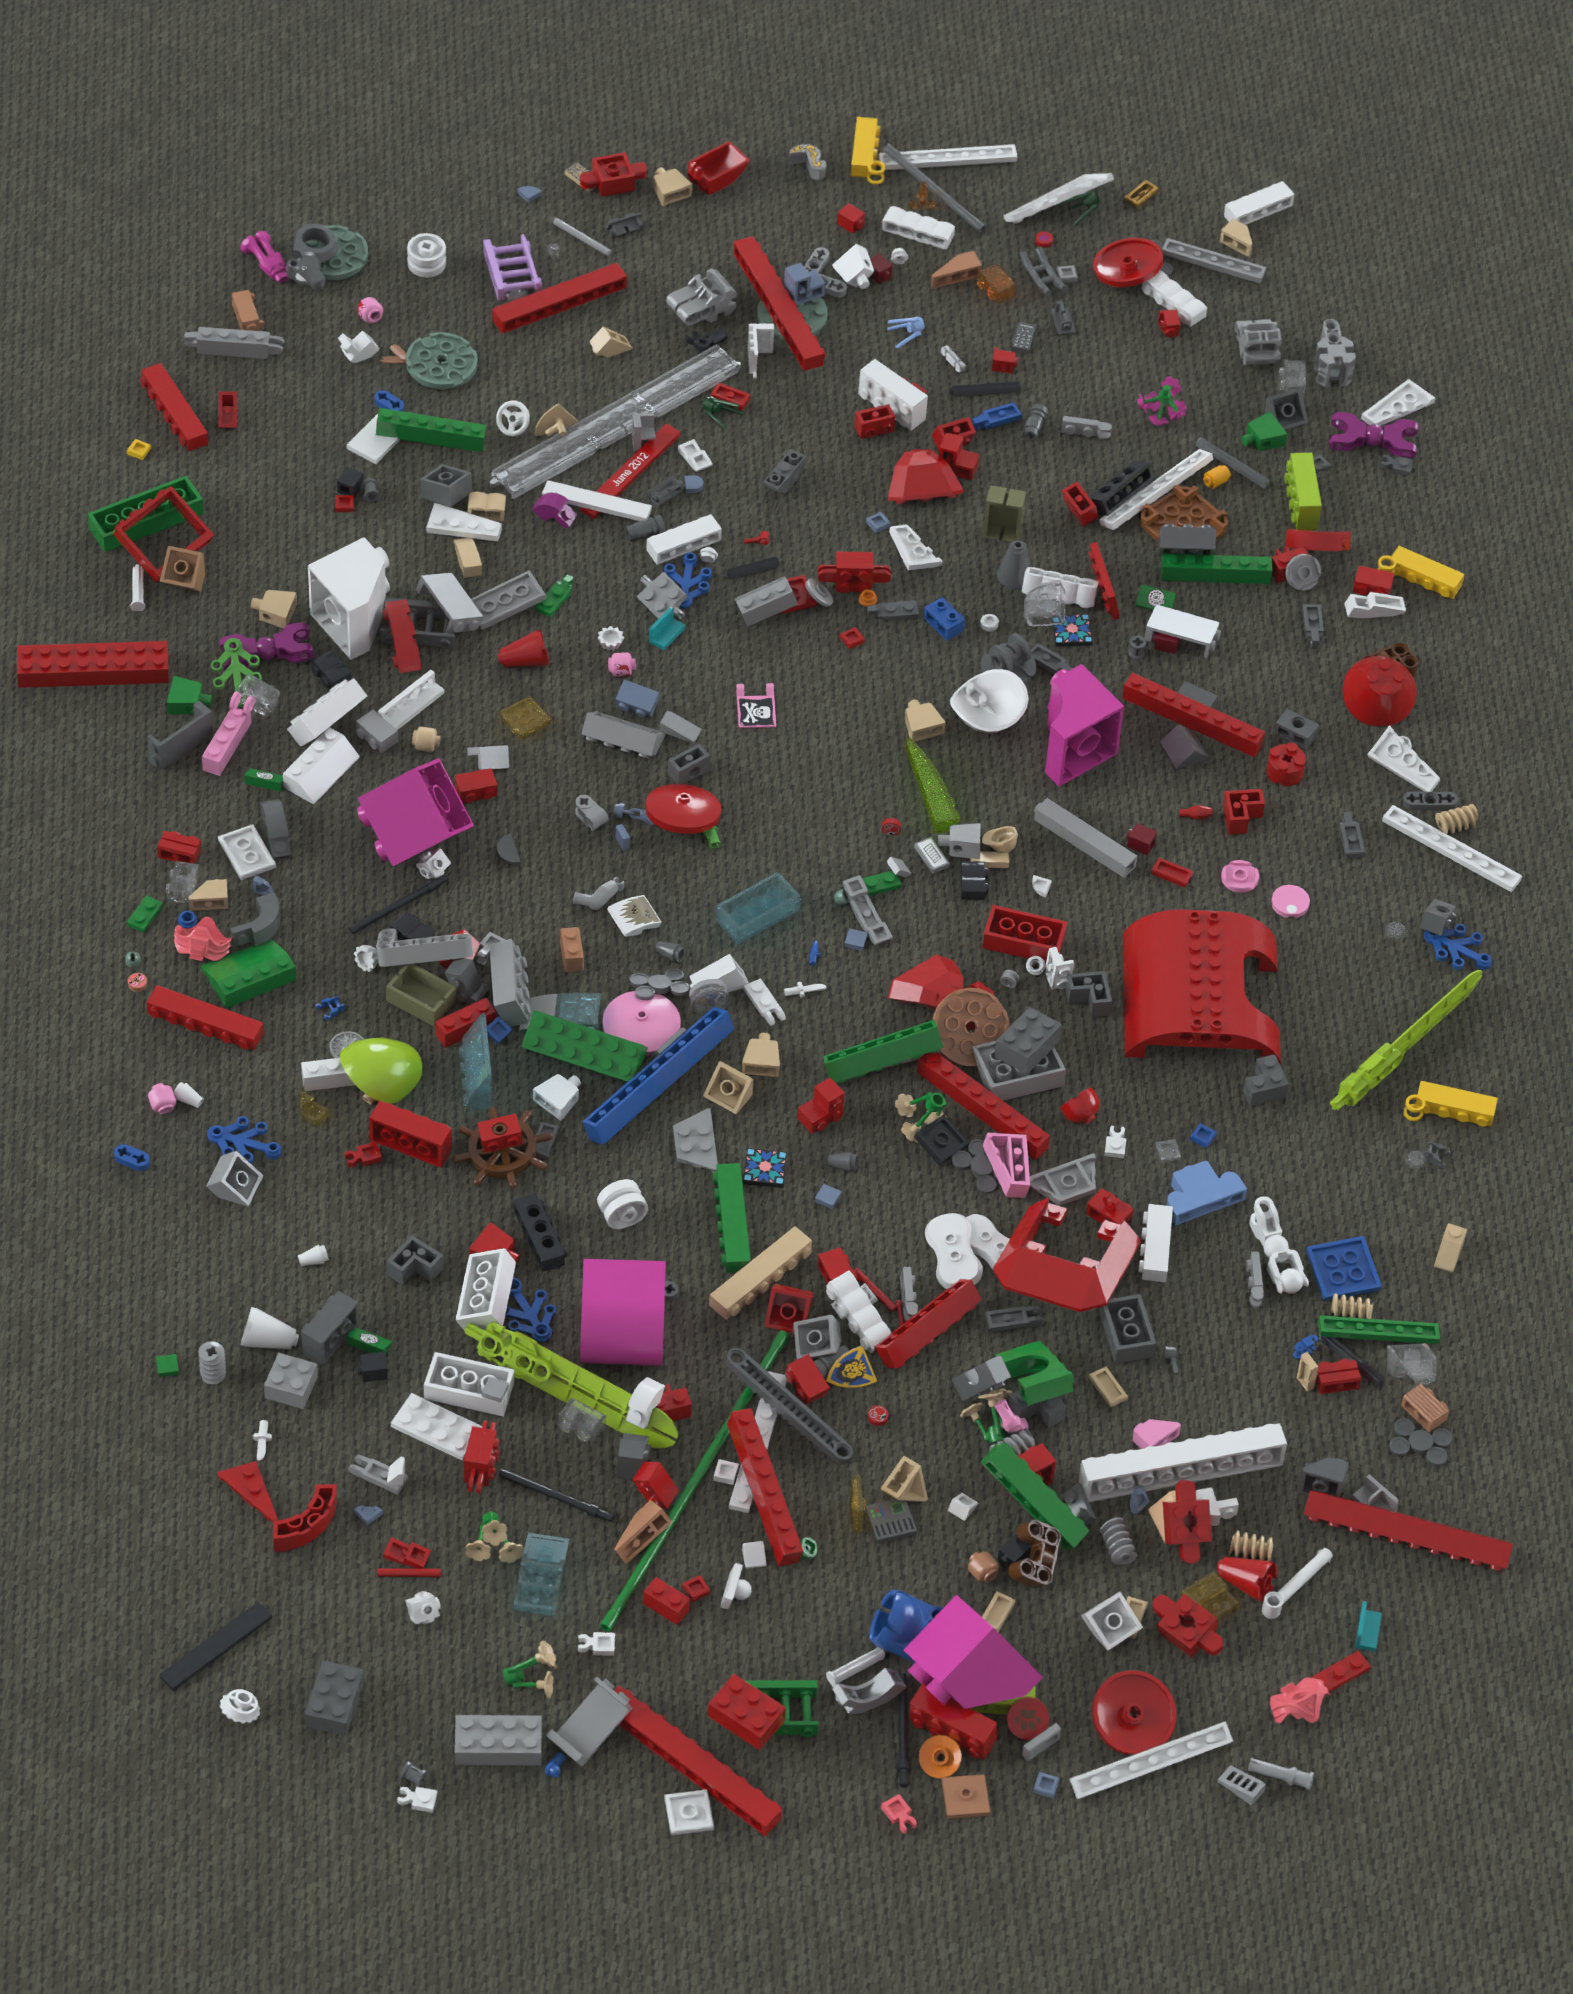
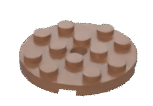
[933,988,1009,1066]

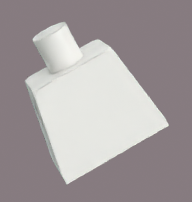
[833,244,874,289]
[533,1074,581,1121]

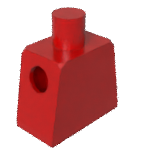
[469,1222,520,1266]

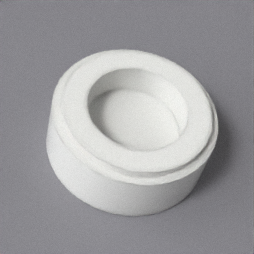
[980,614,999,631]

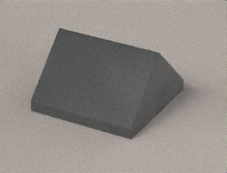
[1264,388,1308,430]
[1160,724,1210,770]

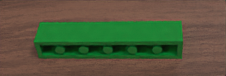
[376,408,486,452]
[1160,553,1272,584]
[823,1020,944,1084]
[712,1163,751,1273]
[981,1442,1089,1551]

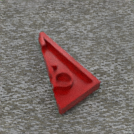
[218,1461,278,1522]

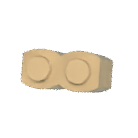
[468,492,506,521]

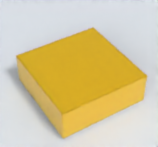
[127,439,151,460]

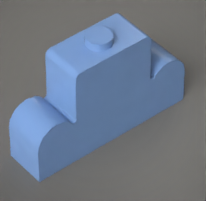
[1167,1161,1247,1226]

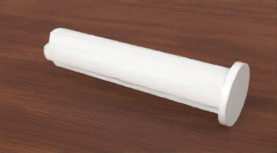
[130,564,145,611]
[826,1647,885,1687]

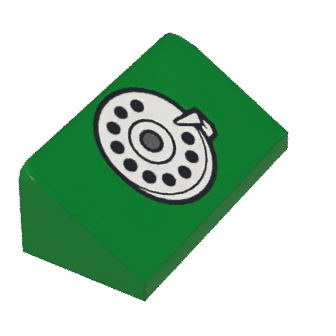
[1135,585,1176,611]
[244,768,283,792]
[347,1327,393,1355]

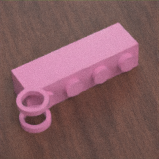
[202,692,255,776]

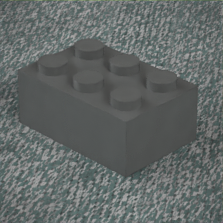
[1158,524,1216,557]
[995,1007,1062,1074]
[301,1291,359,1366]
[1100,1294,1156,1364]
[304,1660,364,1736]

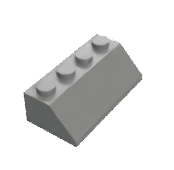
[581,711,666,758]

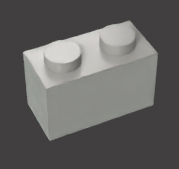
[356,710,398,753]

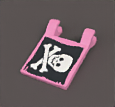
[736,683,776,728]

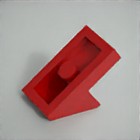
[219,391,238,428]

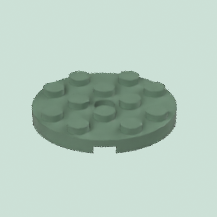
[305,225,368,280]
[757,297,828,340]
[406,332,477,390]

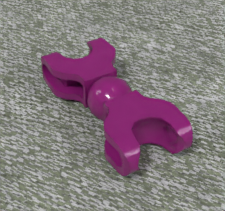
[1329,412,1419,458]
[219,622,314,671]

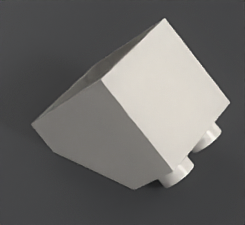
[308,538,390,660]

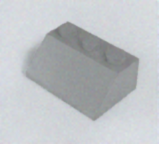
[734,576,798,626]

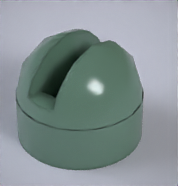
[834,889,849,905]
[125,951,141,967]

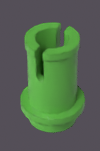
[703,826,721,849]

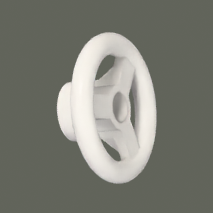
[496,400,530,437]

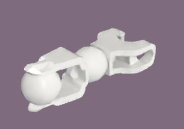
[1249,1197,1309,1294]

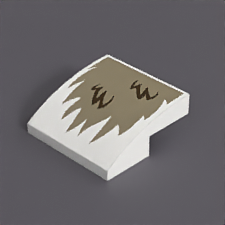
[607,895,661,936]

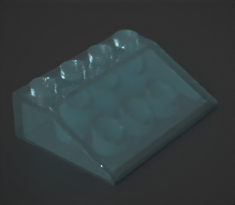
[458,1013,492,1112]

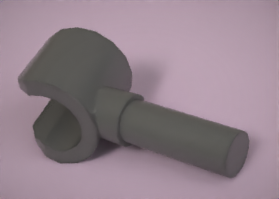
[1164,1347,1179,1374]

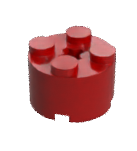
[1266,743,1306,786]

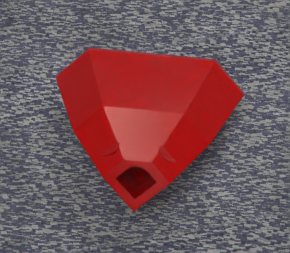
[888,449,963,504]
[888,955,963,1010]

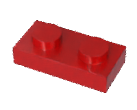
[711,382,751,411]

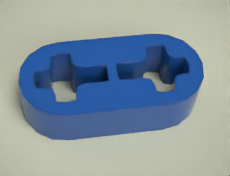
[375,390,404,412]
[114,1144,150,1171]

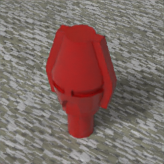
[1179,805,1213,820]

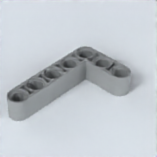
[376,929,473,967]

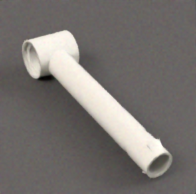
[1262,1548,1333,1619]

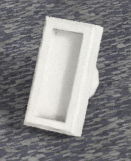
[720,1563,751,1609]

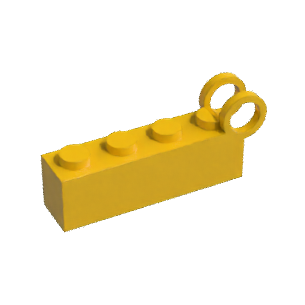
[851,117,885,184]
[1378,546,1464,599]
[1404,1081,1498,1127]

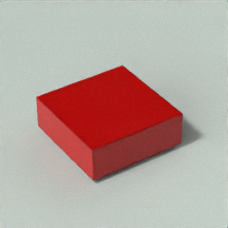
[335,495,354,512]
[839,627,865,649]
[682,1575,711,1602]

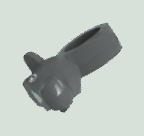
[286,224,339,291]

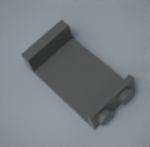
[147,701,213,770]

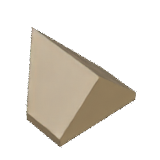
[881,1456,928,1501]

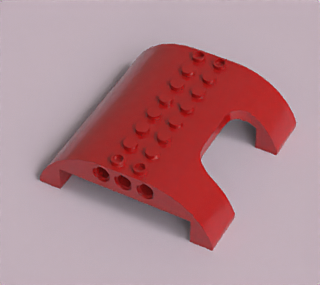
[1123,910,1281,1064]

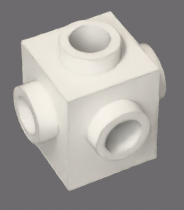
[416,848,451,879]
[405,1591,441,1624]

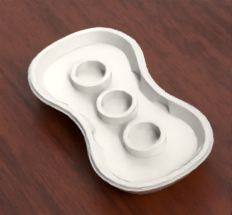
[925,1213,983,1289]
[966,1214,1010,1270]

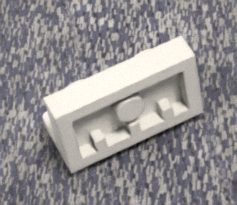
[1044,947,1074,989]

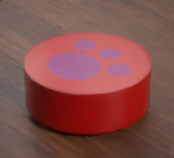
[1035,232,1053,248]

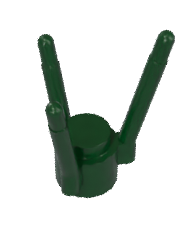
[1056,190,1101,226]
[703,396,744,429]

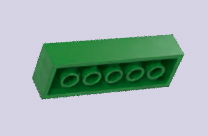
[87,475,204,552]
[521,1010,648,1082]

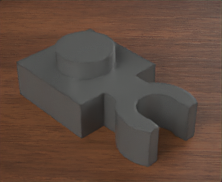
[1380,455,1414,476]

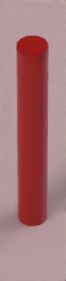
[854,1268,898,1313]
[377,1568,441,1577]

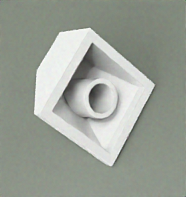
[1081,1592,1143,1650]

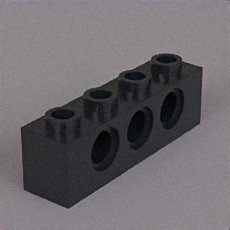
[1089,461,1155,516]
[513,1193,567,1272]

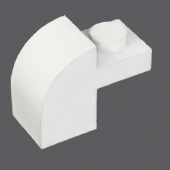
[338,331,379,363]
[626,1377,665,1429]
[1196,1488,1239,1526]

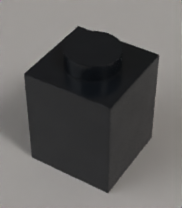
[337,467,363,497]
[357,1352,388,1382]
[998,1534,1031,1569]

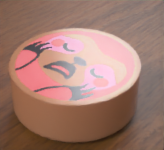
[128,973,147,992]

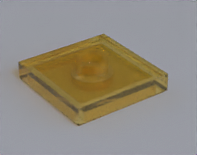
[499,696,551,739]
[850,1475,866,1533]

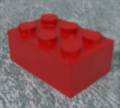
[708,1674,786,1750]

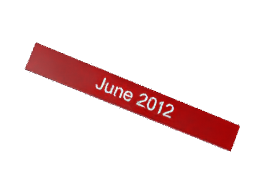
[580,424,681,519]

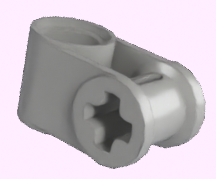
[575,795,609,831]

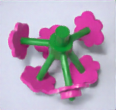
[1137,377,1187,426]

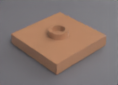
[942,1774,990,1819]

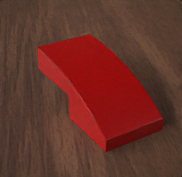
[382,1537,431,1569]

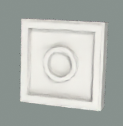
[665,1790,714,1835]

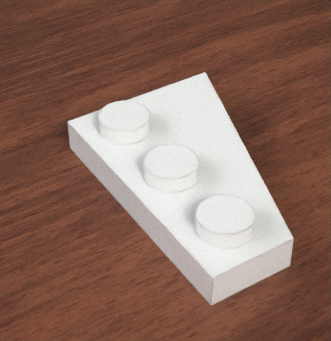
[889,525,943,570]

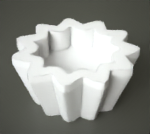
[597,626,624,651]
[354,945,379,972]

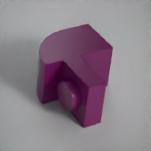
[532,492,577,529]

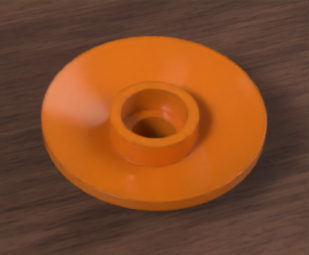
[919,1735,962,1778]

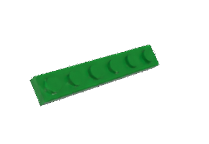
[1318,1315,1440,1344]

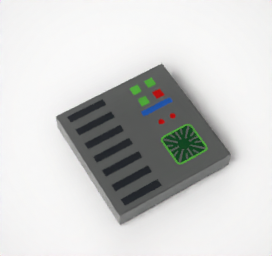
[865,1499,917,1544]

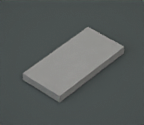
[471,570,547,630]

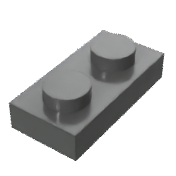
[1062,1483,1096,1526]

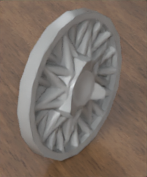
[805,578,833,607]
[330,1031,364,1058]

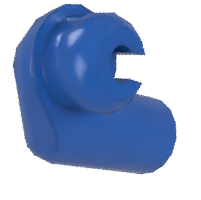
[545,1752,566,1778]

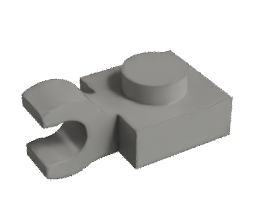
[476,932,505,966]

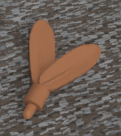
[380,344,406,364]

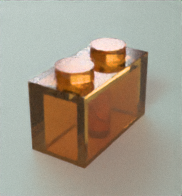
[978,263,1016,304]

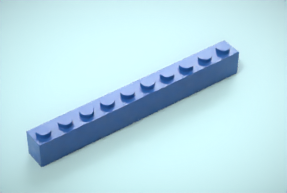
[582,1007,734,1145]

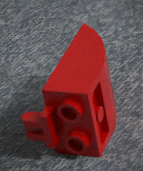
[687,141,750,196]

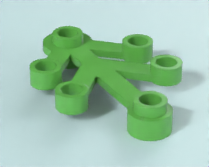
[211,638,262,707]

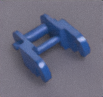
[316,996,346,1021]
[1293,1335,1318,1359]

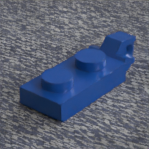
[972,402,1022,430]

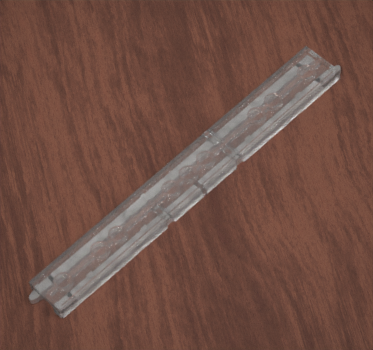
[490,344,740,499]

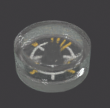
[689,979,730,1015]

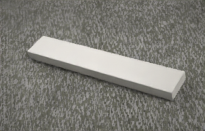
[542,480,652,521]

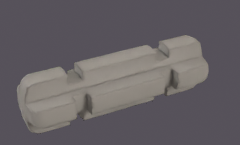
[941,345,966,373]

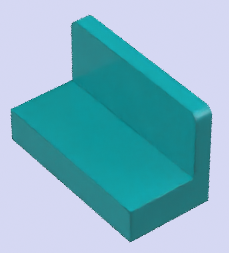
[649,607,685,651]
[1355,1601,1382,1652]

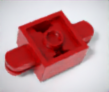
[580,152,647,197]
[817,552,891,593]
[464,1421,500,1494]
[1162,1480,1212,1564]
[1152,1594,1223,1658]

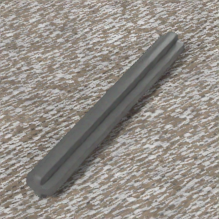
[1196,437,1270,489]

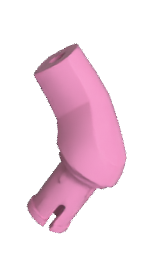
[994,1399,1028,1434]

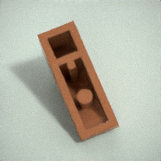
[931,251,982,289]
[614,1500,672,1564]

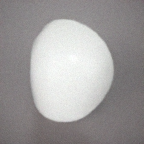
[950,669,1029,733]

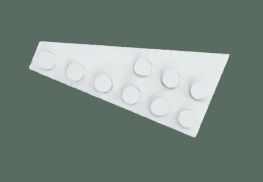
[1004,173,1114,224]

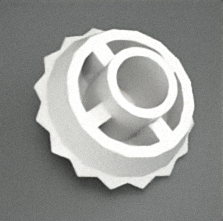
[220,1689,260,1724]

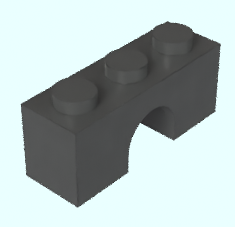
[952,1355,1011,1401]

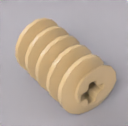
[1435,804,1478,834]
[1330,1293,1373,1319]
[1229,1530,1274,1561]

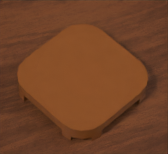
[1140,484,1228,541]

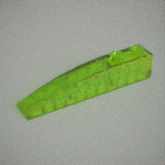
[905,737,960,834]

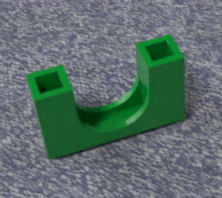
[995,1340,1074,1406]

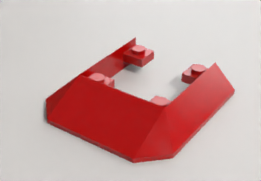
[993,1197,1141,1312]

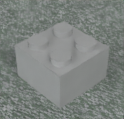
[264,1353,318,1409]

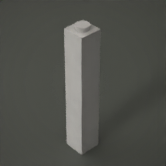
[1034,798,1137,878]

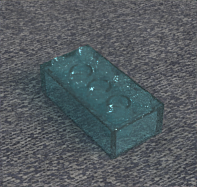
[715,872,801,945]

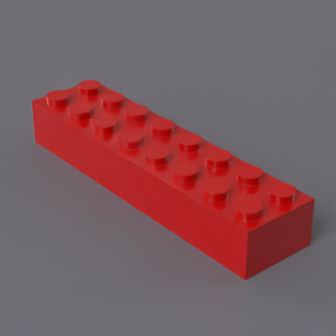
[17,641,169,688]

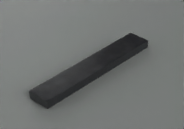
[160,1602,272,1692]

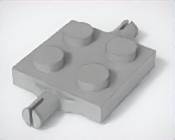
[636,572,688,619]

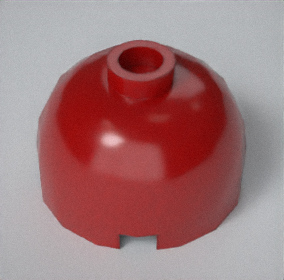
[1060,1087,1100,1124]

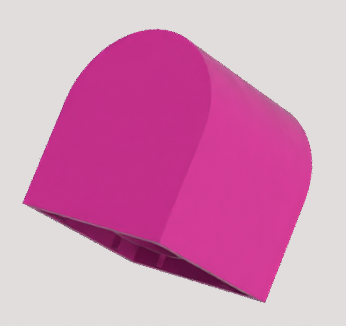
[580,1259,666,1366]

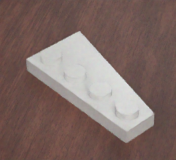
[426,503,502,541]

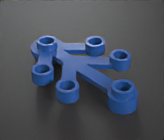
[664,552,712,609]
[1424,924,1492,970]
[207,1116,281,1164]
[505,1278,556,1342]

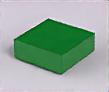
[156,1354,179,1377]

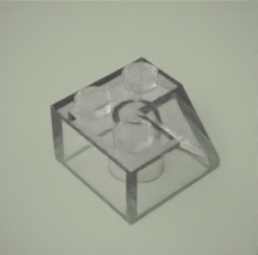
[1024,581,1066,626]
[1386,1344,1437,1384]

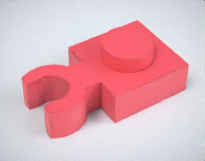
[881,1794,916,1834]

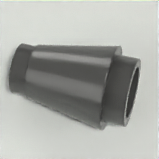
[655,941,685,963]
[828,1152,858,1172]

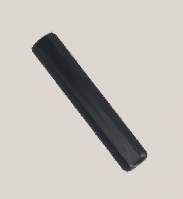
[727,557,779,579]

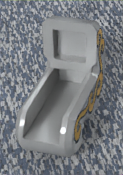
[789,144,826,180]

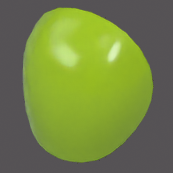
[340,1037,422,1103]

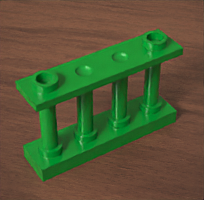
[732,1680,819,1737]

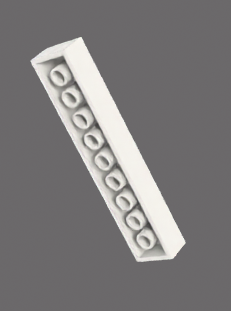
[1078,1423,1287,1502]

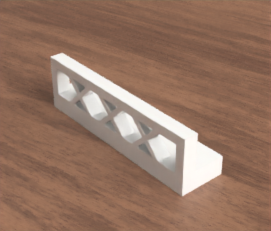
[378,670,444,730]

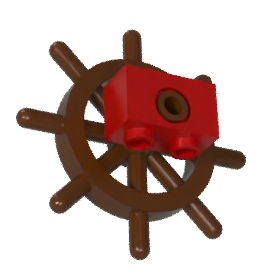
[452,1107,553,1189]

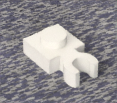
[1104,1126,1126,1158]
[578,1632,615,1656]
[397,1787,437,1813]

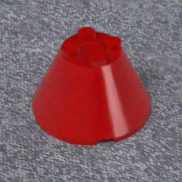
[1342,656,1417,727]

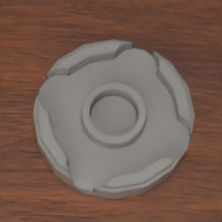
[1285,554,1321,591]

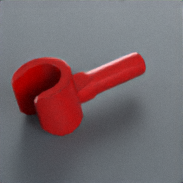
[744,531,770,545]

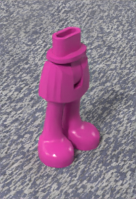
[240,231,289,283]

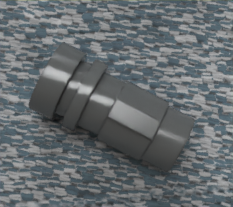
[1024,404,1049,441]
[625,515,665,540]
[814,1345,849,1378]

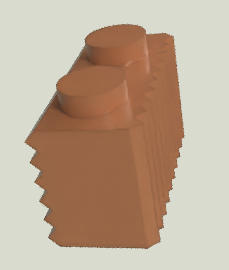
[560,927,584,972]
[1401,1384,1449,1432]

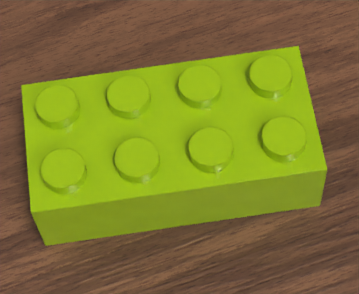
[1284,453,1322,530]

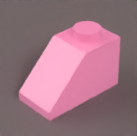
[1132,1419,1181,1449]

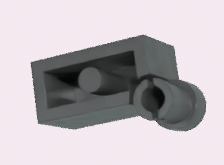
[445,958,490,1005]

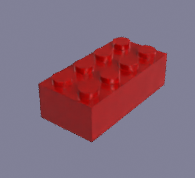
[982,905,1067,962]
[369,1101,452,1168]
[910,1683,997,1760]

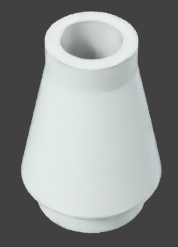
[174,1082,204,1108]
[298,1244,329,1267]

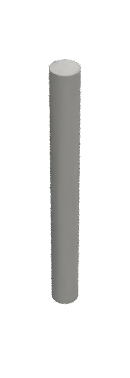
[553,218,611,256]

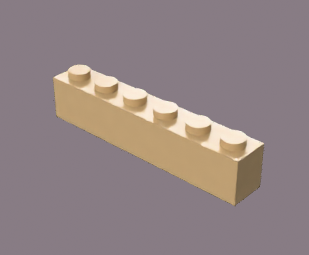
[709,1226,812,1320]

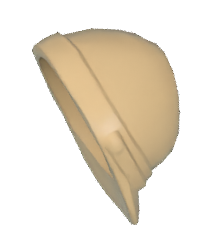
[982,826,1018,853]

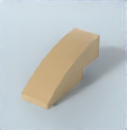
[453,538,482,577]

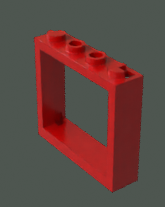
[113,486,214,583]

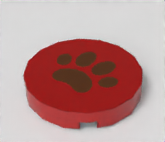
[1006,1696,1049,1740]

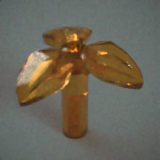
[908,181,938,209]

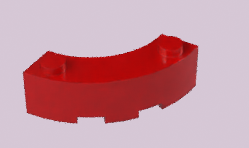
[382,599,421,673]
[273,1484,337,1552]

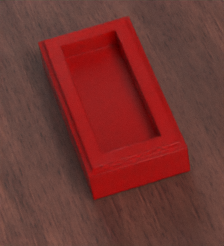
[1151,858,1194,888]

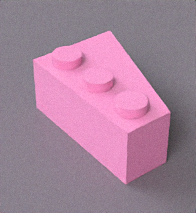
[983,1133,1030,1198]

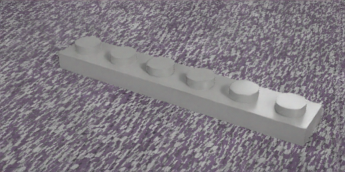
[1162,238,1266,283]

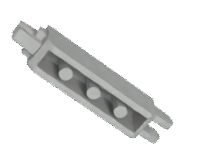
[184,327,284,359]

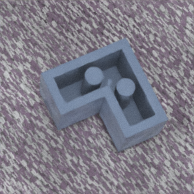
[784,263,825,305]

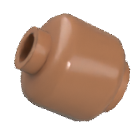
[968,1551,999,1583]

